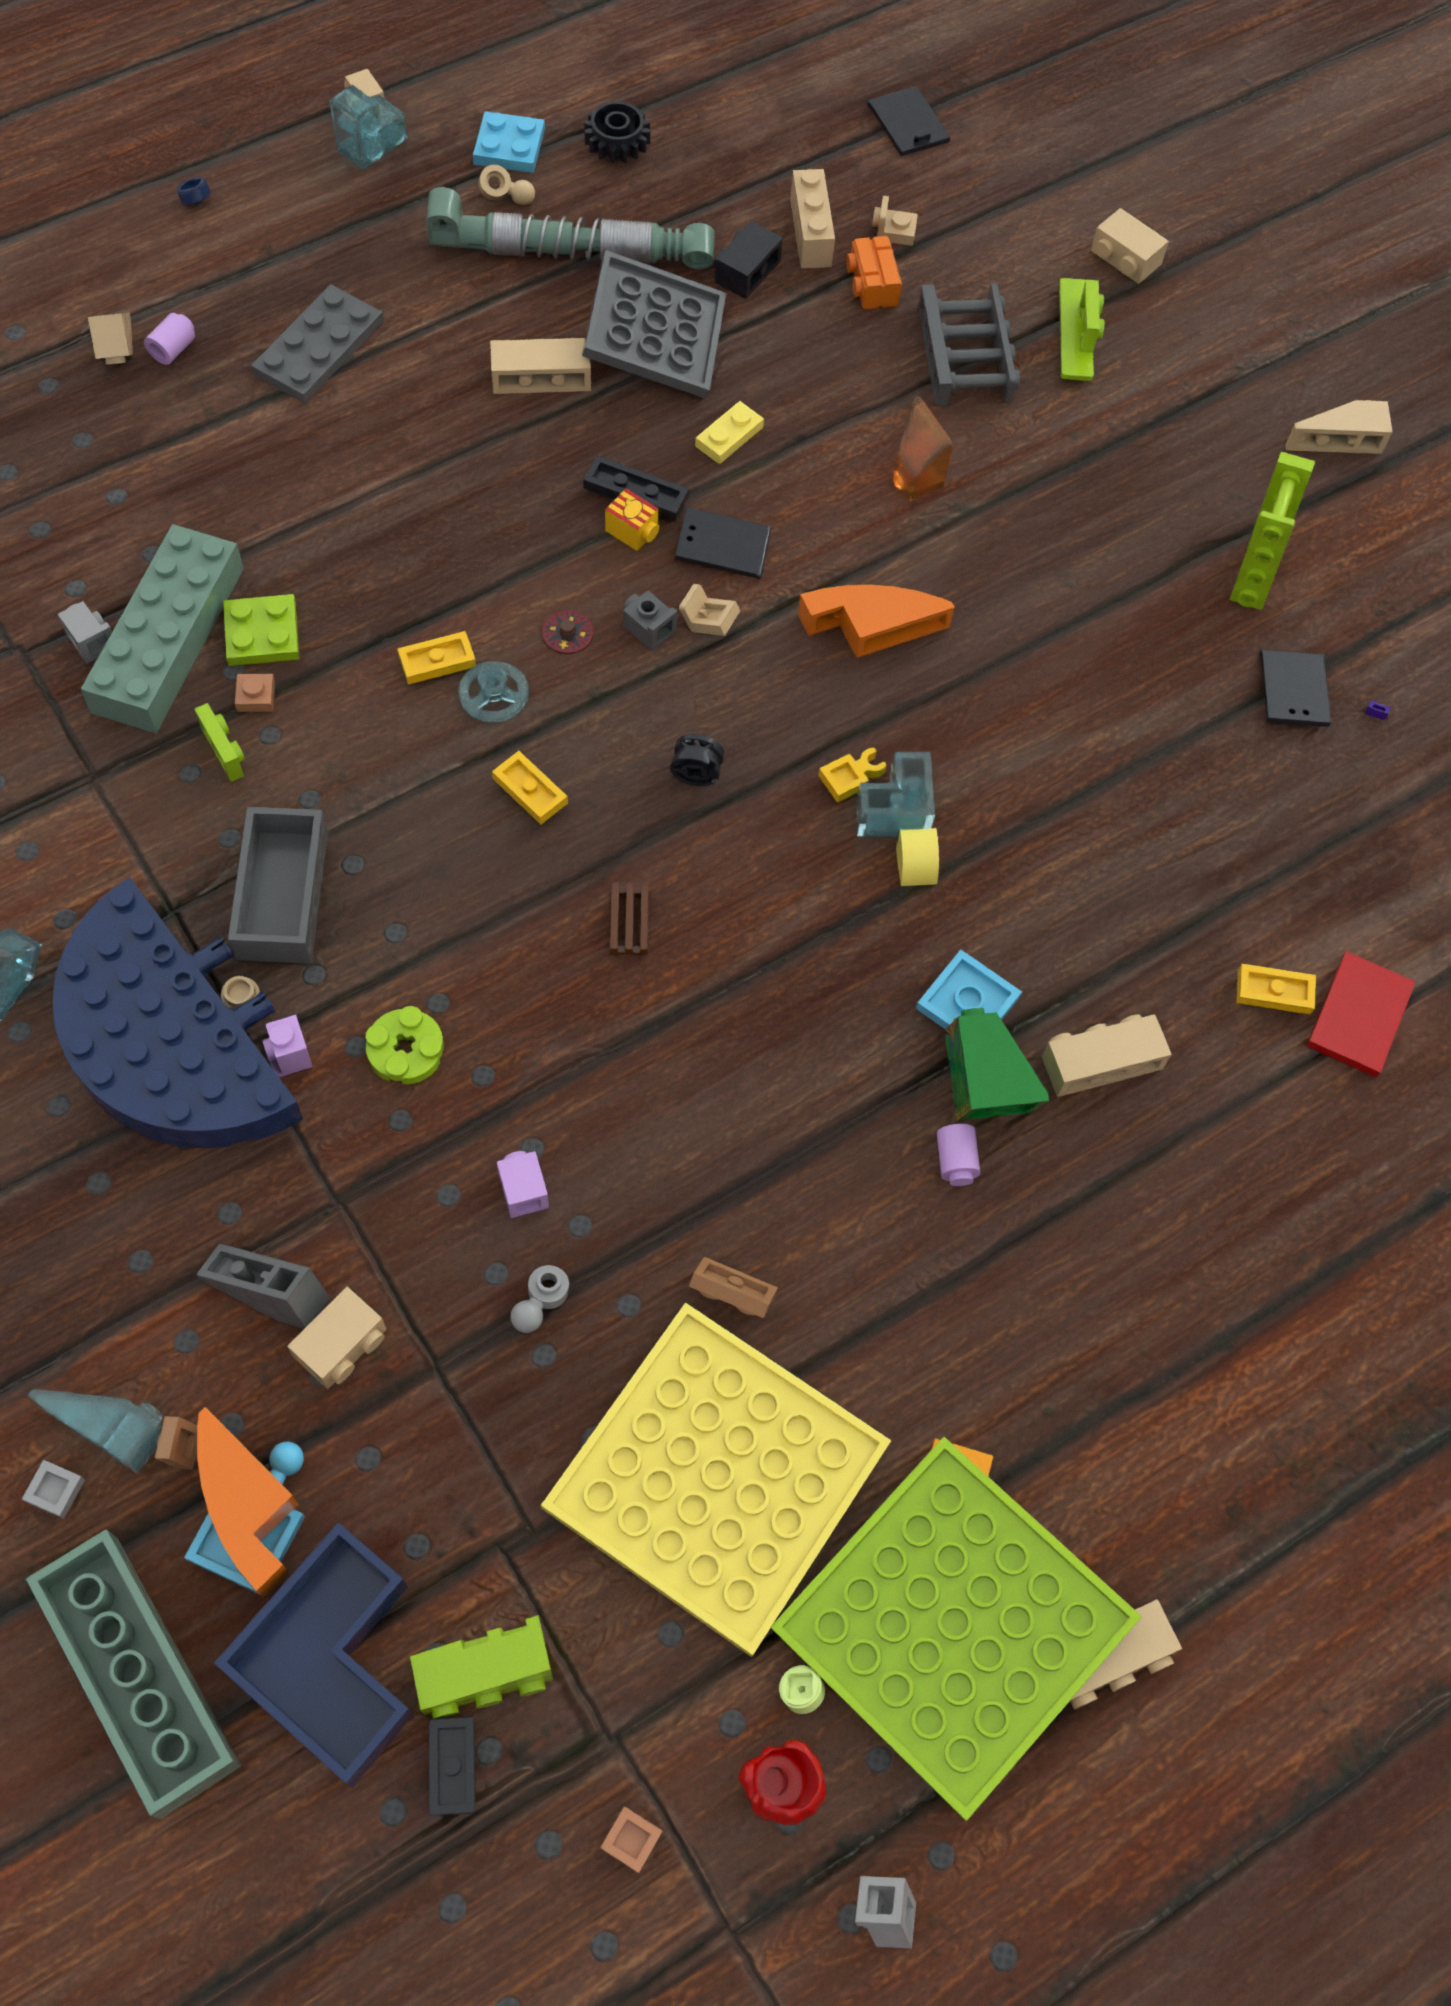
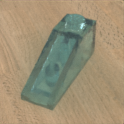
[27,1389,164,1473]

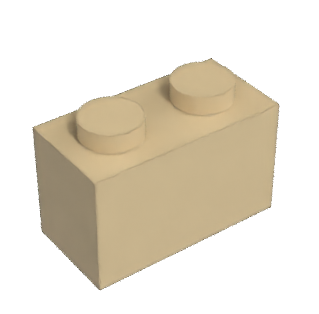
[1091,208,1169,284]
[287,1287,386,1389]

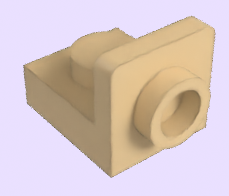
[872,196,918,246]

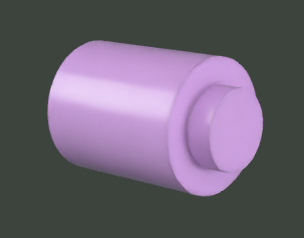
[144,313,195,365]
[937,1124,980,1186]

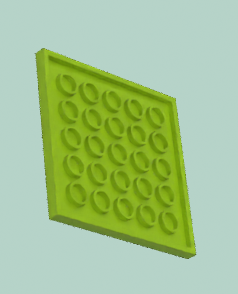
[771,1437,1142,1821]

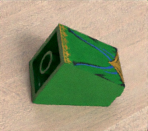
[944,1008,1049,1121]

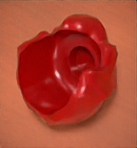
[738,1739,826,1825]

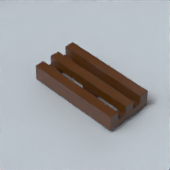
[610,883,649,955]

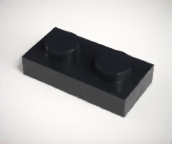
[429,1717,476,1816]

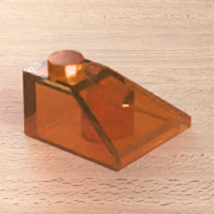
[893,395,953,501]

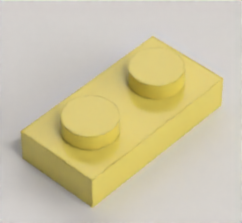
[695,401,764,465]

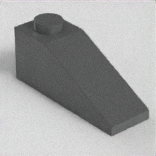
[196,1243,330,1329]

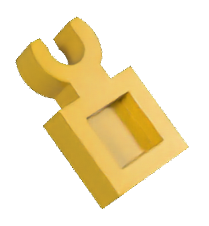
[818,748,886,803]

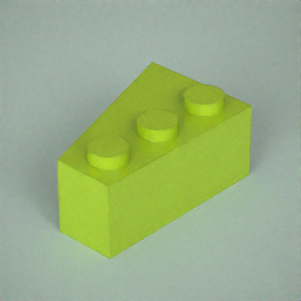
[410,1615,553,1720]

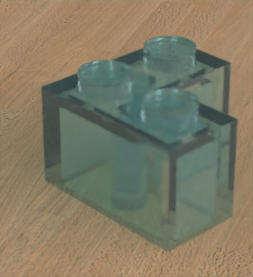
[329,85,407,169]
[856,752,935,837]

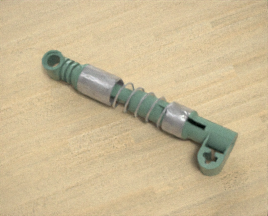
[426,187,715,269]

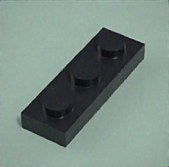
[583,455,689,522]

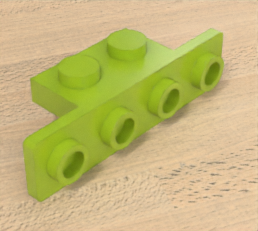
[1059,278,1105,381]

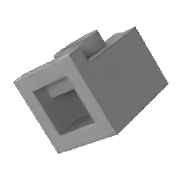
[58,601,112,664]
[855,1876,916,1949]

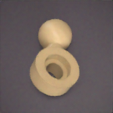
[478,165,535,206]

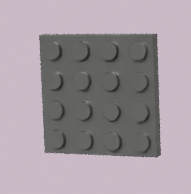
[582,250,726,399]

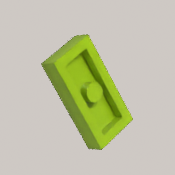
[195,703,245,782]

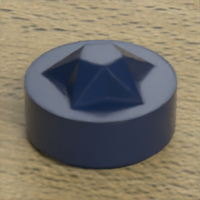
[177,177,211,204]

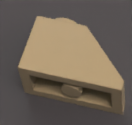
[88,313,133,364]

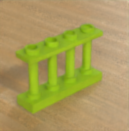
[1230,452,1315,610]

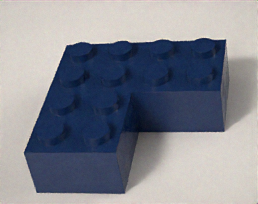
[214,1522,413,1788]

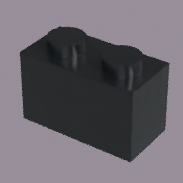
[714,221,783,299]

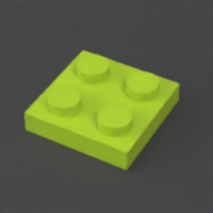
[223,594,300,666]

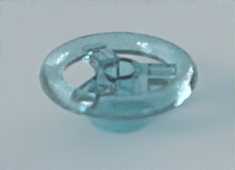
[458,661,529,722]

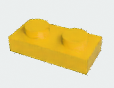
[397,631,476,685]
[492,751,568,825]
[1236,964,1316,1015]

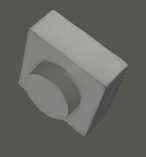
[22,1460,85,1519]

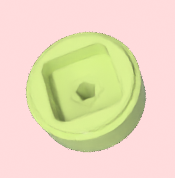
[779,1665,825,1714]

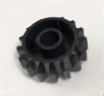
[584,101,651,163]

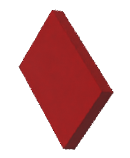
[1306,951,1415,1078]

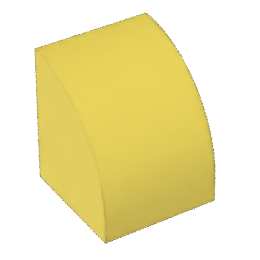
[896,828,939,886]

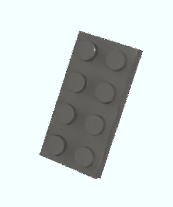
[251,284,384,404]

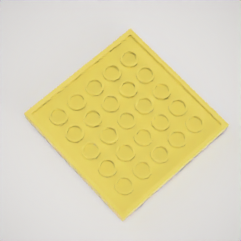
[541,1303,891,1657]

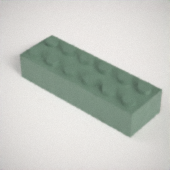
[81,524,244,734]
[26,1529,242,1819]

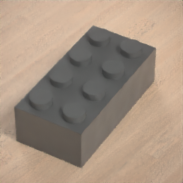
[228,807,328,964]

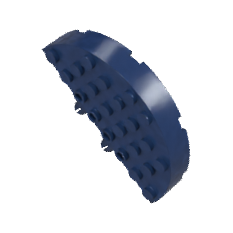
[53,877,303,1148]

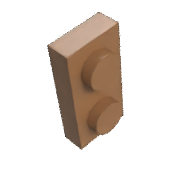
[689,1257,778,1318]

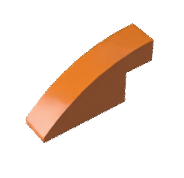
[798,584,955,658]
[197,1407,299,1598]

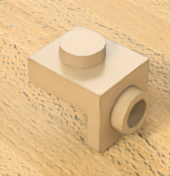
[679,584,740,636]

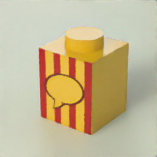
[605,488,659,551]

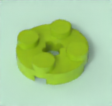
[366,1006,444,1084]

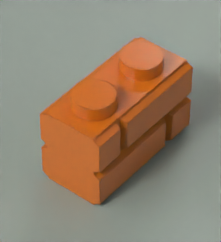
[846,236,902,310]

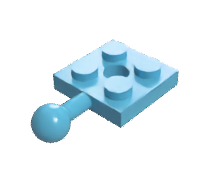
[184,1442,305,1594]

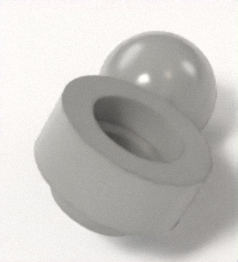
[510,1265,569,1333]

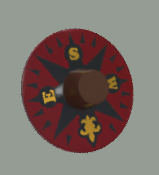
[542,610,594,654]

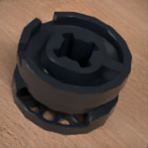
[670,734,725,786]

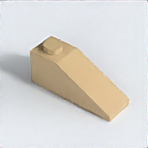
[1285,400,1393,454]

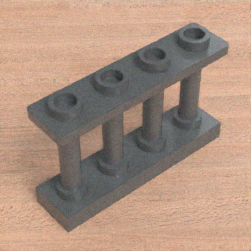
[918,283,1020,406]

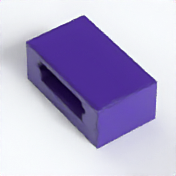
[1365,700,1391,721]

